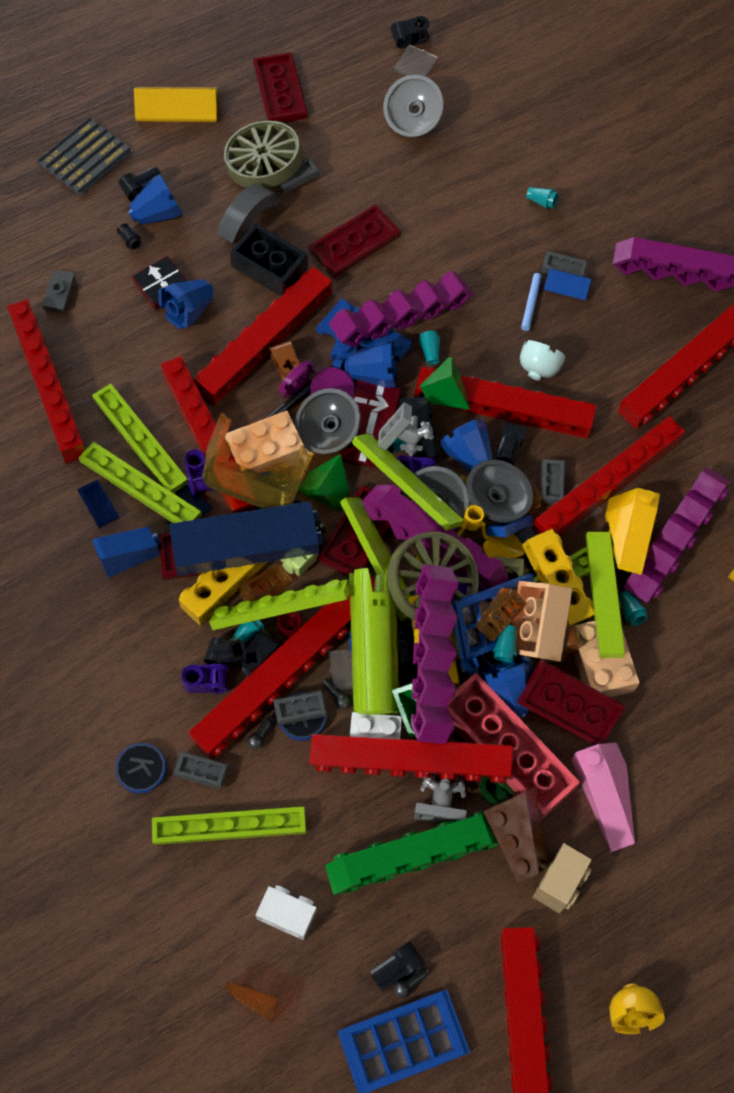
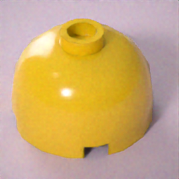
[609,984,665,1034]

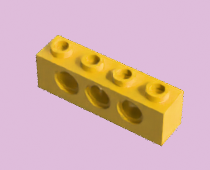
[522,529,594,626]
[178,562,268,626]

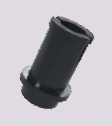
[117,223,141,250]

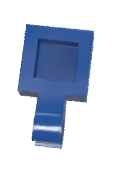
[331,337,358,370]
[458,657,480,677]

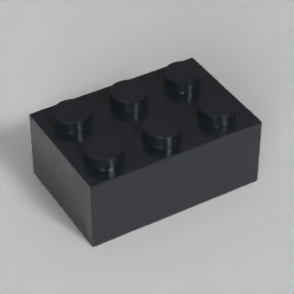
[230,223,308,296]

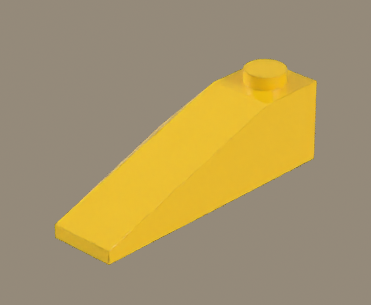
[605,488,660,575]

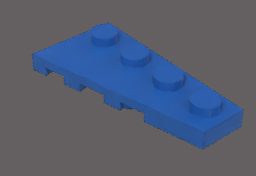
[316,298,412,361]

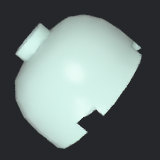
[520,340,566,381]

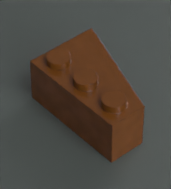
[483,785,550,883]

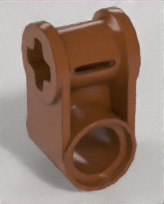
[269,340,299,380]

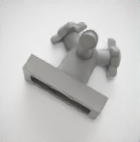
[378,402,434,456]
[414,775,467,823]

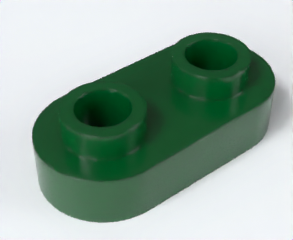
[479,778,517,806]

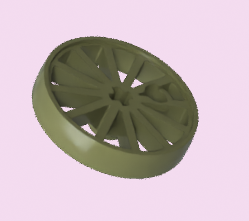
[224,121,303,188]
[387,532,479,621]

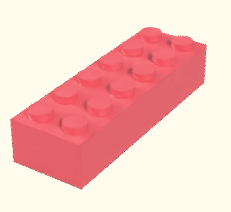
[447,673,580,820]

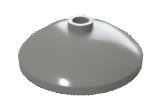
[383,75,444,138]

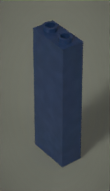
[169,501,323,576]

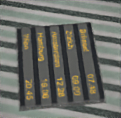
[36,117,134,197]

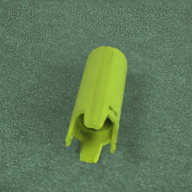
[349,568,400,715]

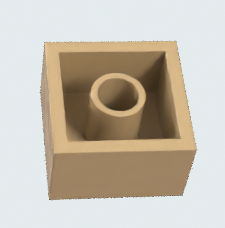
[533,843,592,913]

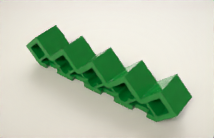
[325,810,499,895]

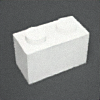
[350,712,402,739]
[255,885,317,940]

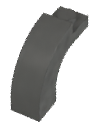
[216,183,281,244]

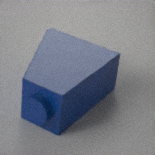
[92,527,161,578]

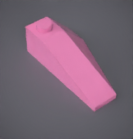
[571,743,635,853]

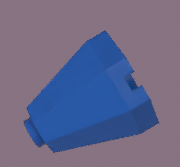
[128,174,183,225]
[158,279,214,329]
[345,339,397,388]
[440,418,493,474]
[480,656,534,718]

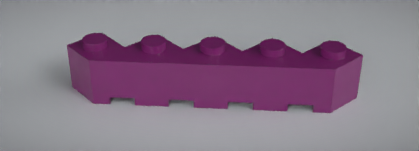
[613,237,734,292]
[329,270,474,347]
[623,467,730,603]
[362,485,510,598]
[411,564,458,744]

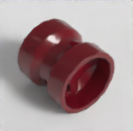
[278,611,302,640]

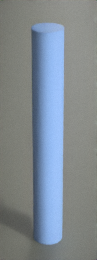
[521,273,542,331]

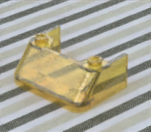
[202,412,314,509]

